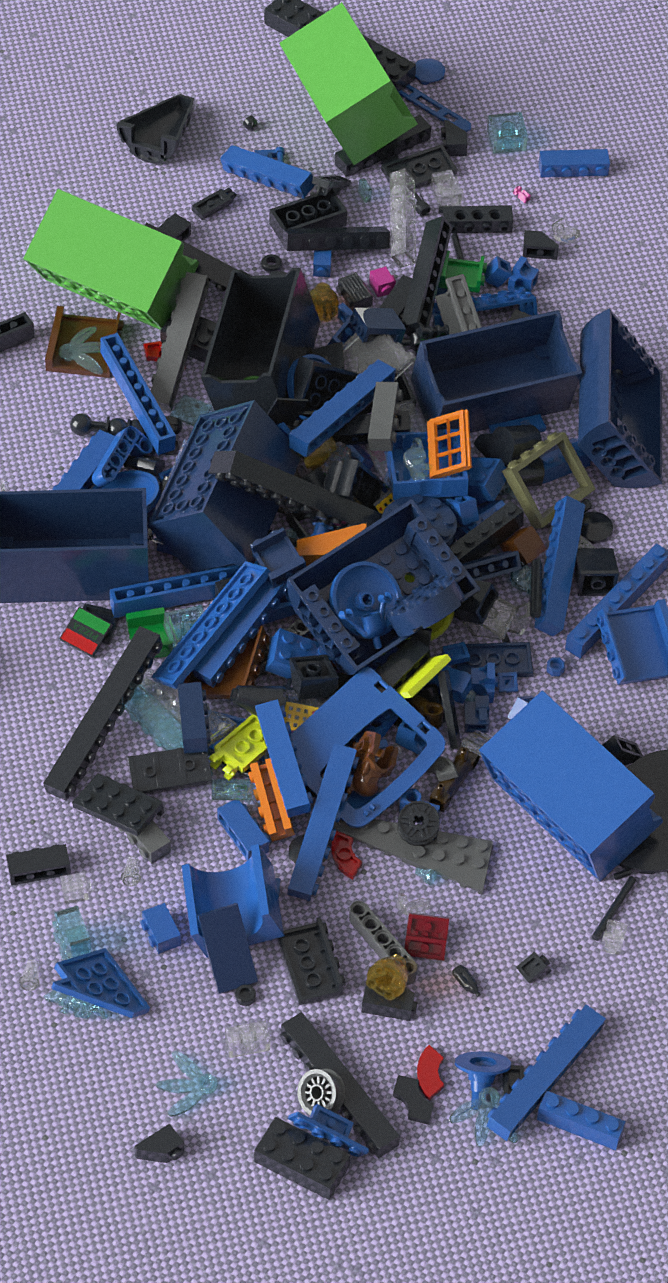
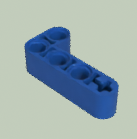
[92,426,153,487]

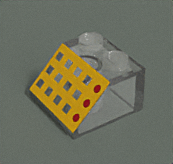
[283,690,322,730]

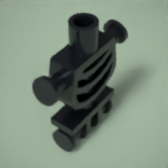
[400,325,449,352]

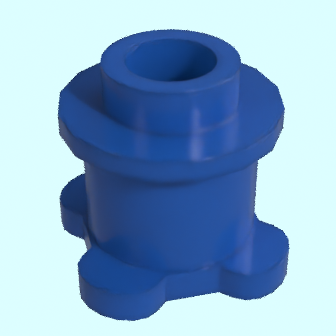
[310,522,334,537]

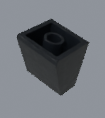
[575,547,619,596]

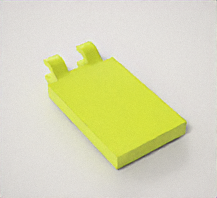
[209,714,267,781]

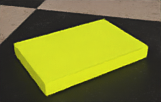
[395,654,451,699]

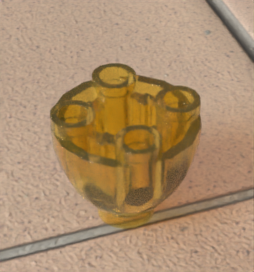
[310,282,340,322]
[303,436,337,470]
[366,955,408,1000]

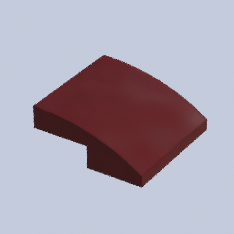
[404,912,450,961]

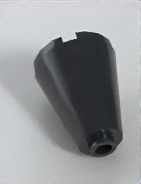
[230,685,287,716]

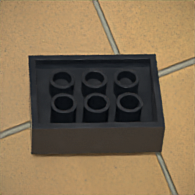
[294,356,359,417]

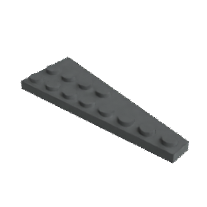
[333,819,493,894]

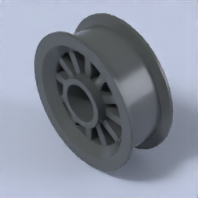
[297,1069,345,1115]

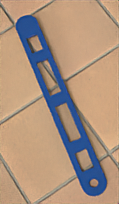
[399,84,471,132]

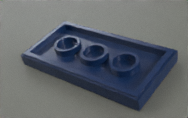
[455,642,533,677]
[197,903,258,994]

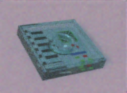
[212,779,252,800]

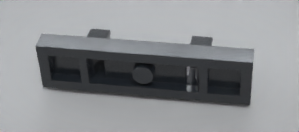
[312,175,351,196]

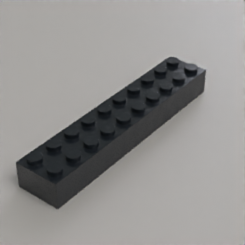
[264,0,416,93]
[208,451,382,530]

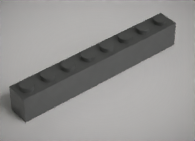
[150,272,210,412]

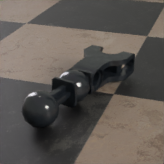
[70,413,183,455]

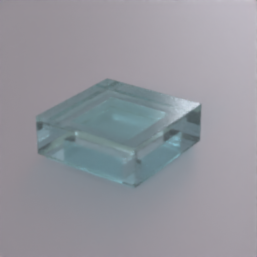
[358,178,372,203]

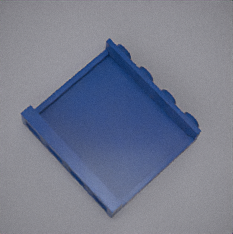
[596,599,668,685]

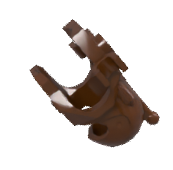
[345,731,399,797]

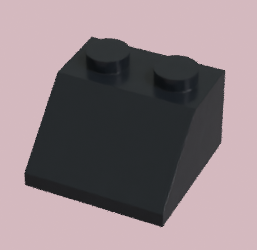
[289,654,339,700]

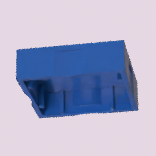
[385,429,468,500]

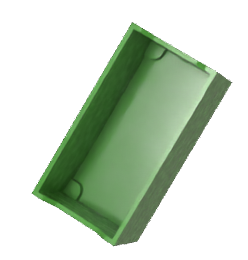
[279,2,418,165]
[23,189,200,330]

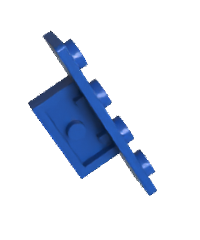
[287,1104,369,1157]

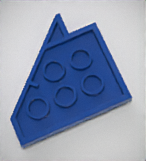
[51,948,150,1018]

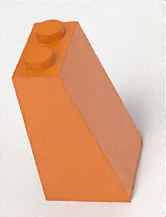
[295,524,367,566]

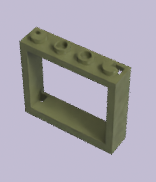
[502,431,595,528]

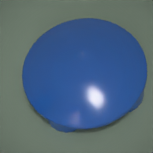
[415,58,445,85]

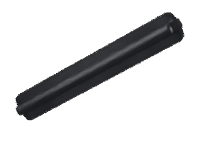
[530,559,542,619]

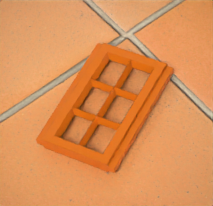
[427,409,472,479]

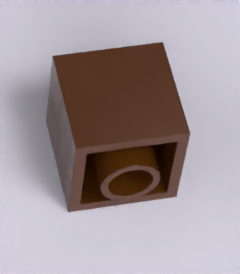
[499,526,547,566]

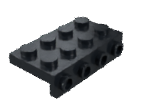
[72,773,164,836]
[277,917,346,1005]

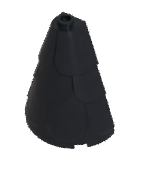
[116,94,195,163]

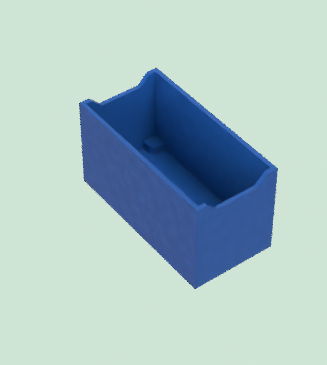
[479,690,663,882]

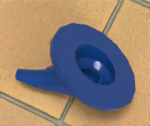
[455,1051,511,1110]

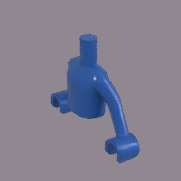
[338,592,393,649]

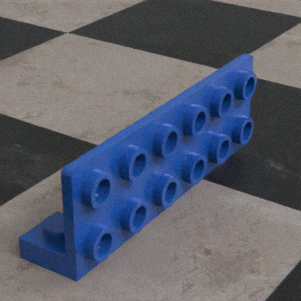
[431,287,538,327]

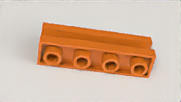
[248,758,295,842]

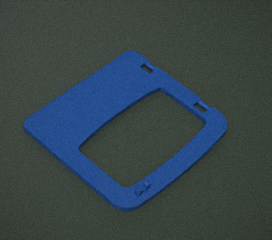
[289,667,446,828]

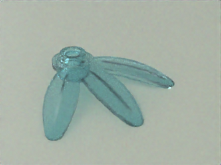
[58,326,103,374]
[156,1051,218,1117]
[449,1087,518,1147]

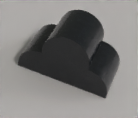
[474,424,545,487]
[323,459,384,509]

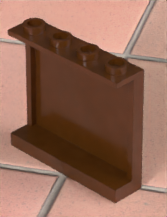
[45,306,124,378]
[183,626,269,699]

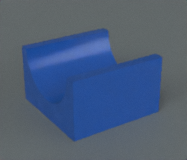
[181,843,284,958]

